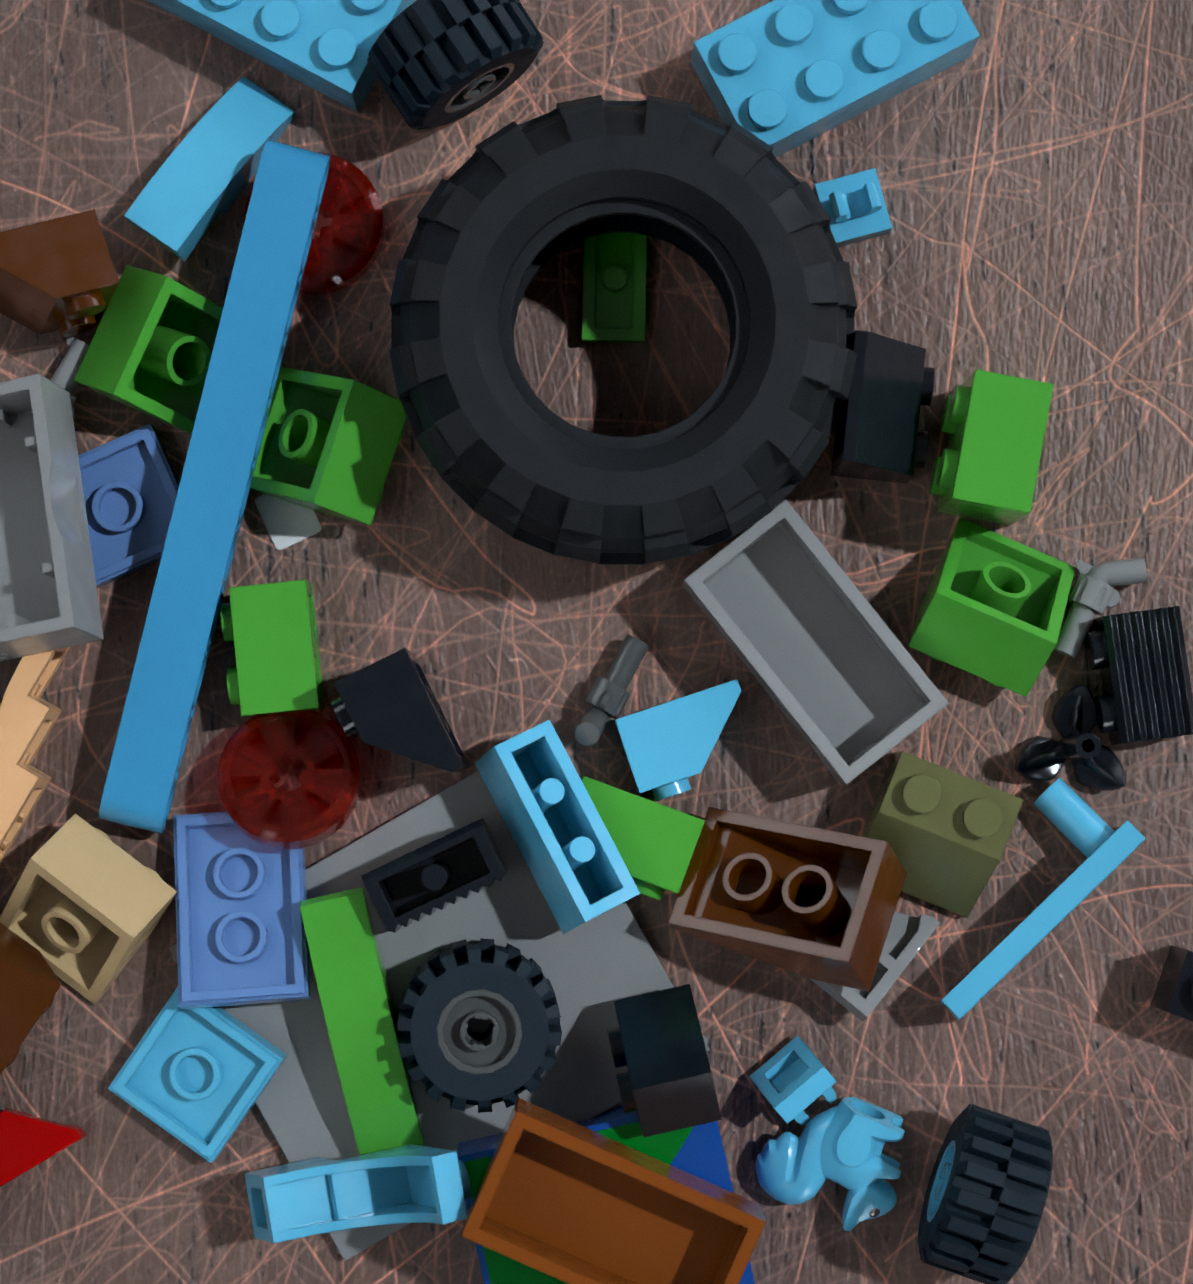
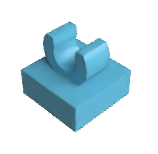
[813,168,892,247]
[749,1035,837,1126]

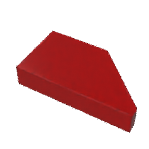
[0,1108,87,1187]

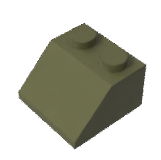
[861,751,1024,918]

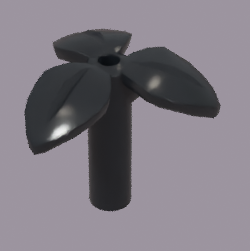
[1015,684,1126,791]

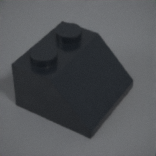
[831,330,935,483]
[331,648,470,773]

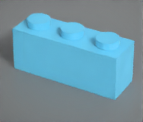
[475,719,640,934]

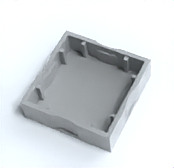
[0,374,104,662]

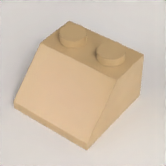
[0,813,177,1005]

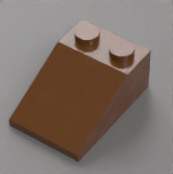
[668,807,907,992]

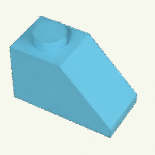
[615,679,741,801]

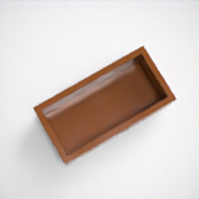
[461,1097,766,1284]

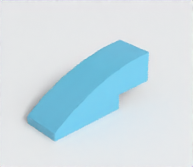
[124,76,296,262]

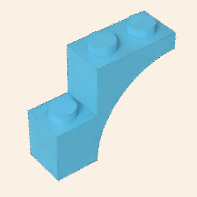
[244,1144,471,1244]

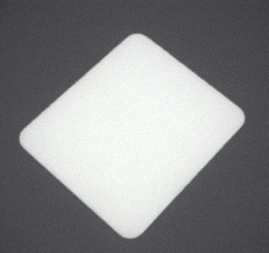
[255,494,322,550]

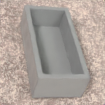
[682,500,949,785]

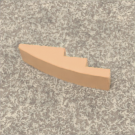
[0,647,70,865]

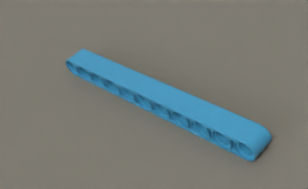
[98,140,331,834]

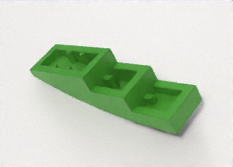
[300,887,425,1155]

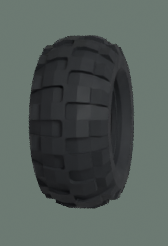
[389,95,857,565]

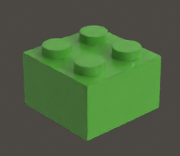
[929,369,1054,526]

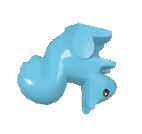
[755,1096,905,1231]

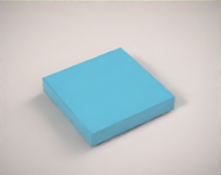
[108,986,288,1163]

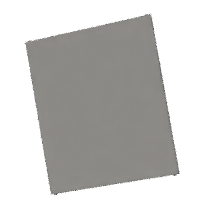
[169,771,710,1261]

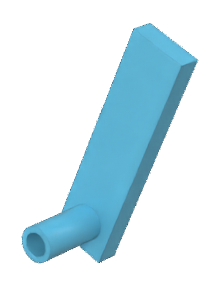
[941,778,1146,1021]

